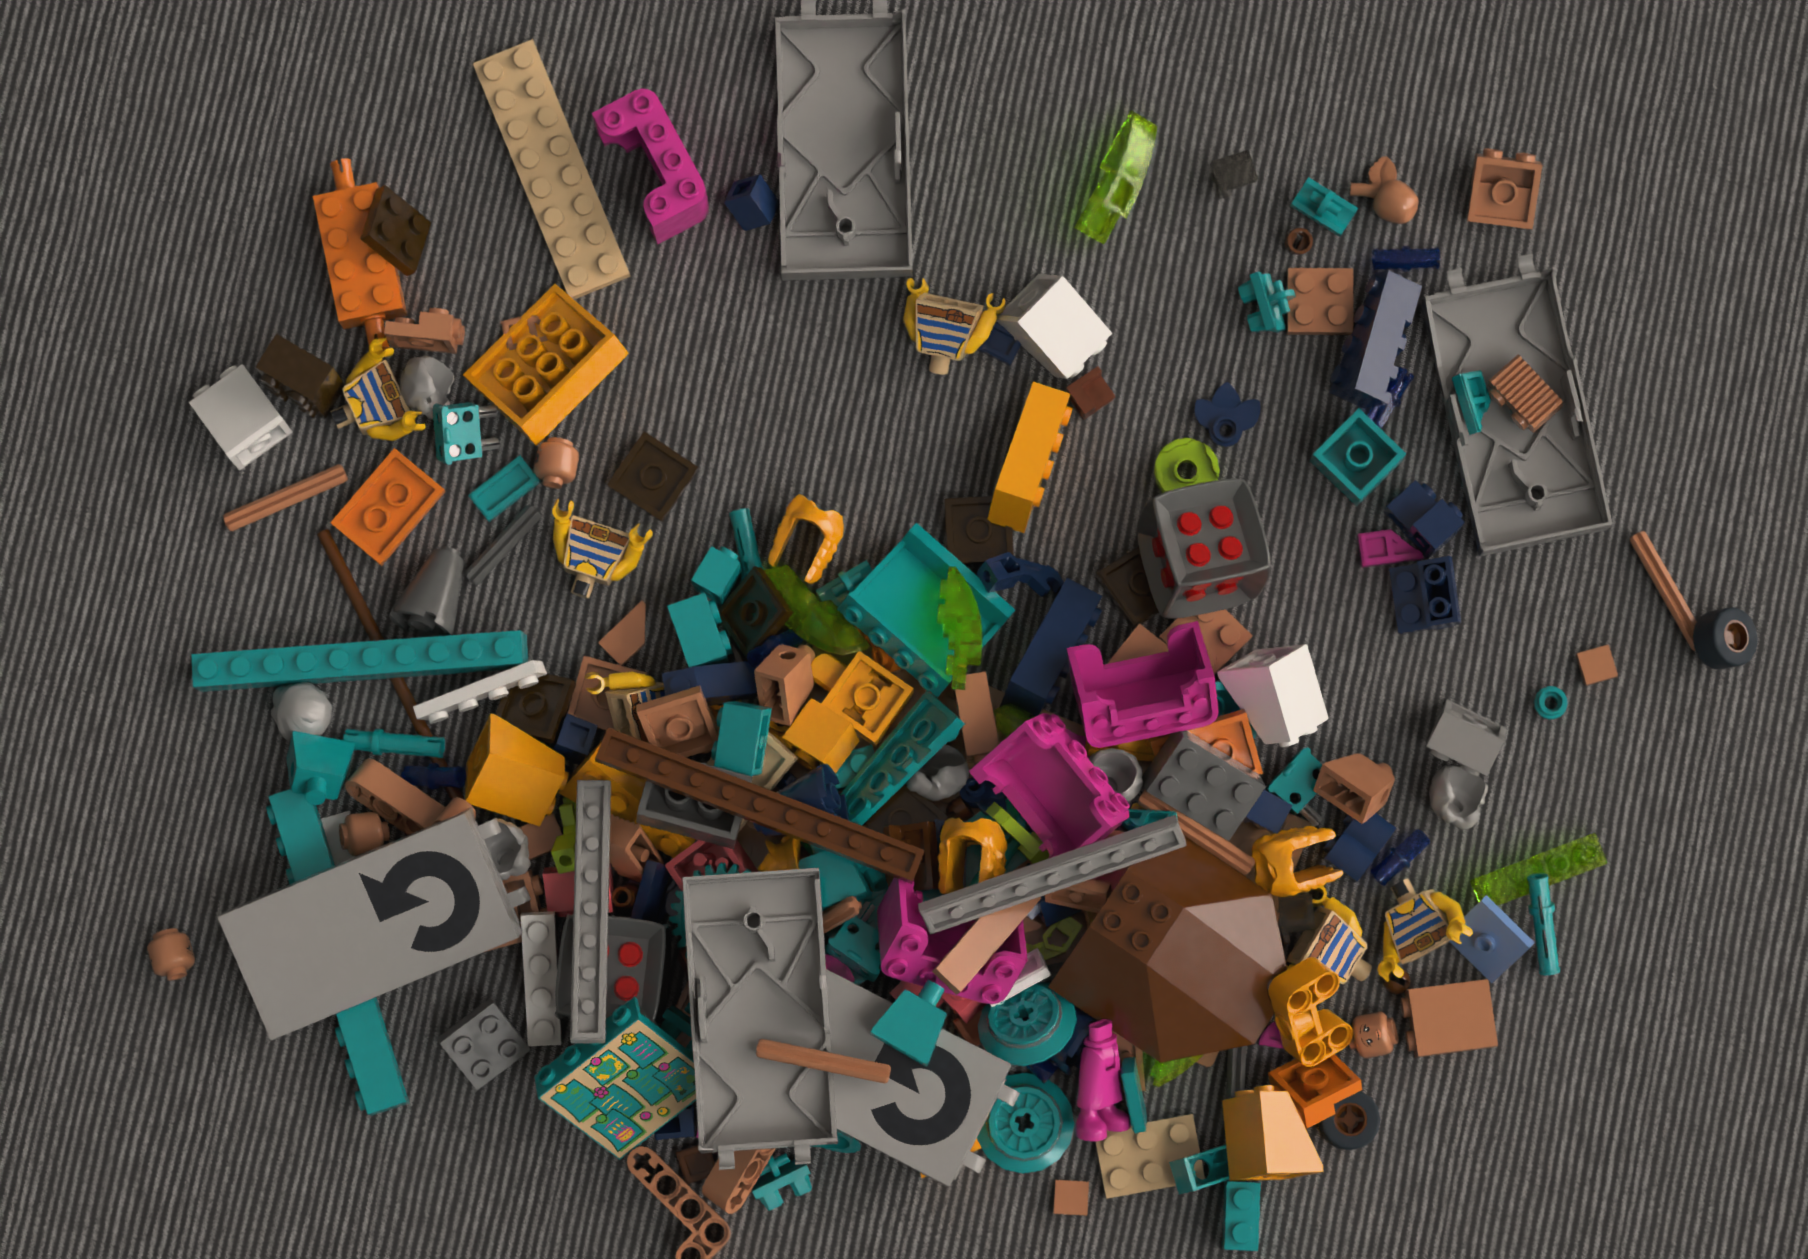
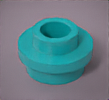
[1534,686,1568,720]

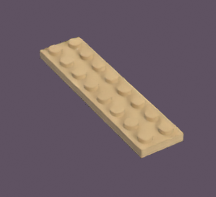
[473,39,631,299]

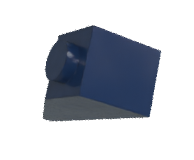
[662,659,764,706]

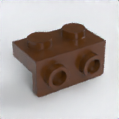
[883,821,940,892]

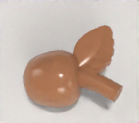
[1350,157,1419,224]

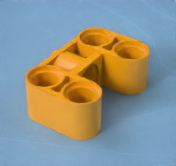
[1268,957,1353,1067]

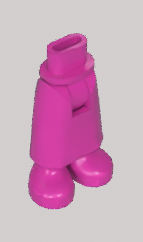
[1075,1019,1131,1142]

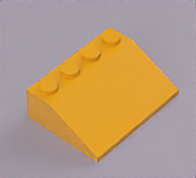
[463,284,629,446]

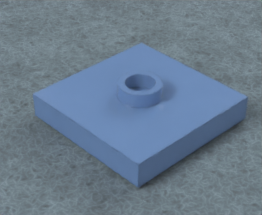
[1449,895,1535,983]

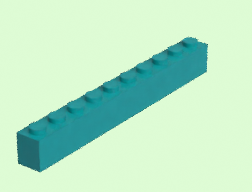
[191,630,528,692]
[266,789,410,1116]

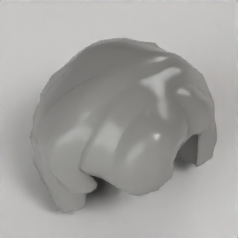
[400,356,454,420]
[271,682,332,741]
[906,745,969,801]
[1090,748,1143,805]
[1429,765,1488,830]
[484,819,531,880]

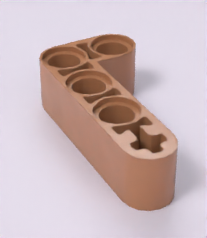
[345,758,476,835]
[627,1146,731,1259]
[702,1148,776,1214]

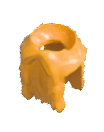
[768,494,844,584]
[937,817,1008,895]
[1251,826,1343,897]

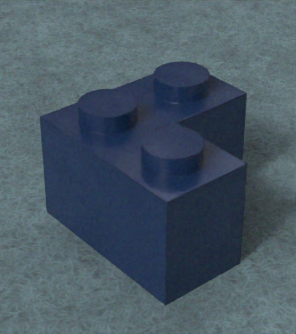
[1383,480,1464,559]

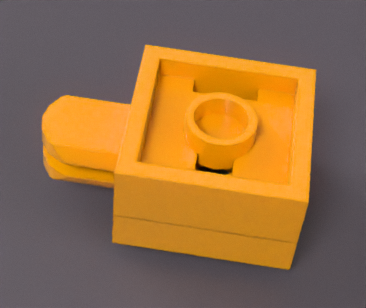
[811,651,914,747]

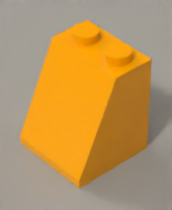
[465,713,569,827]
[1222,1085,1324,1181]

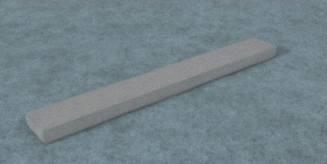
[570,780,611,1043]
[918,815,1187,935]

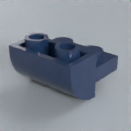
[1389,556,1461,634]

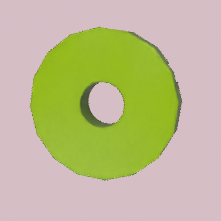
[1153,438,1220,493]

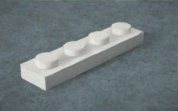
[413,660,547,724]
[521,911,562,1046]

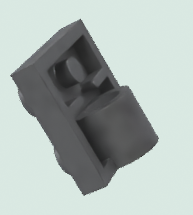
[437,998,531,1090]

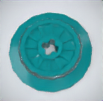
[978,982,1077,1066]
[977,1073,1074,1174]

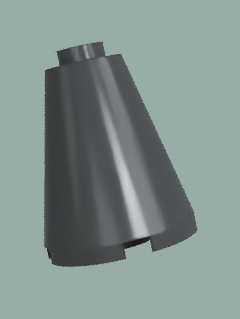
[389,546,464,637]

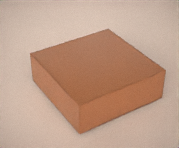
[1576,644,1618,686]
[1053,1180,1089,1216]

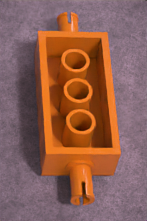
[313,158,407,351]

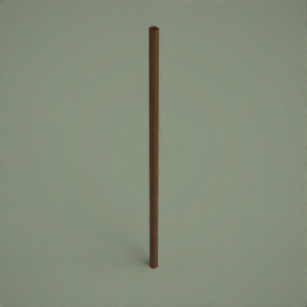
[317,529,476,821]

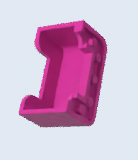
[592,89,709,245]
[1067,621,1219,748]
[969,713,1130,859]
[877,877,1028,1004]

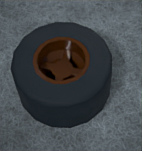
[1693,607,1758,669]
[1318,1091,1381,1151]

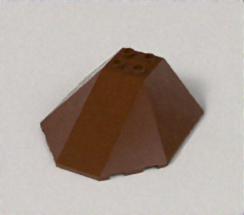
[1048,836,1287,1063]

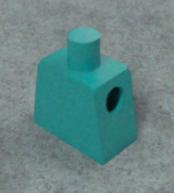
[286,731,355,805]
[798,844,873,911]
[870,979,947,1067]

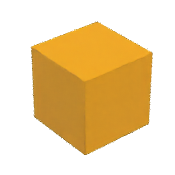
[782,698,859,774]

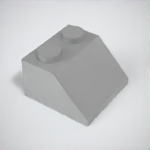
[1426,699,1507,776]

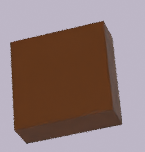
[676,1145,715,1184]

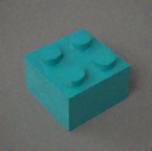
[1310,408,1406,507]
[667,593,733,668]

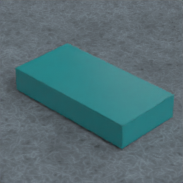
[468,455,541,522]
[1121,1057,1147,1133]

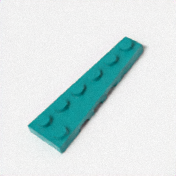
[800,690,965,855]

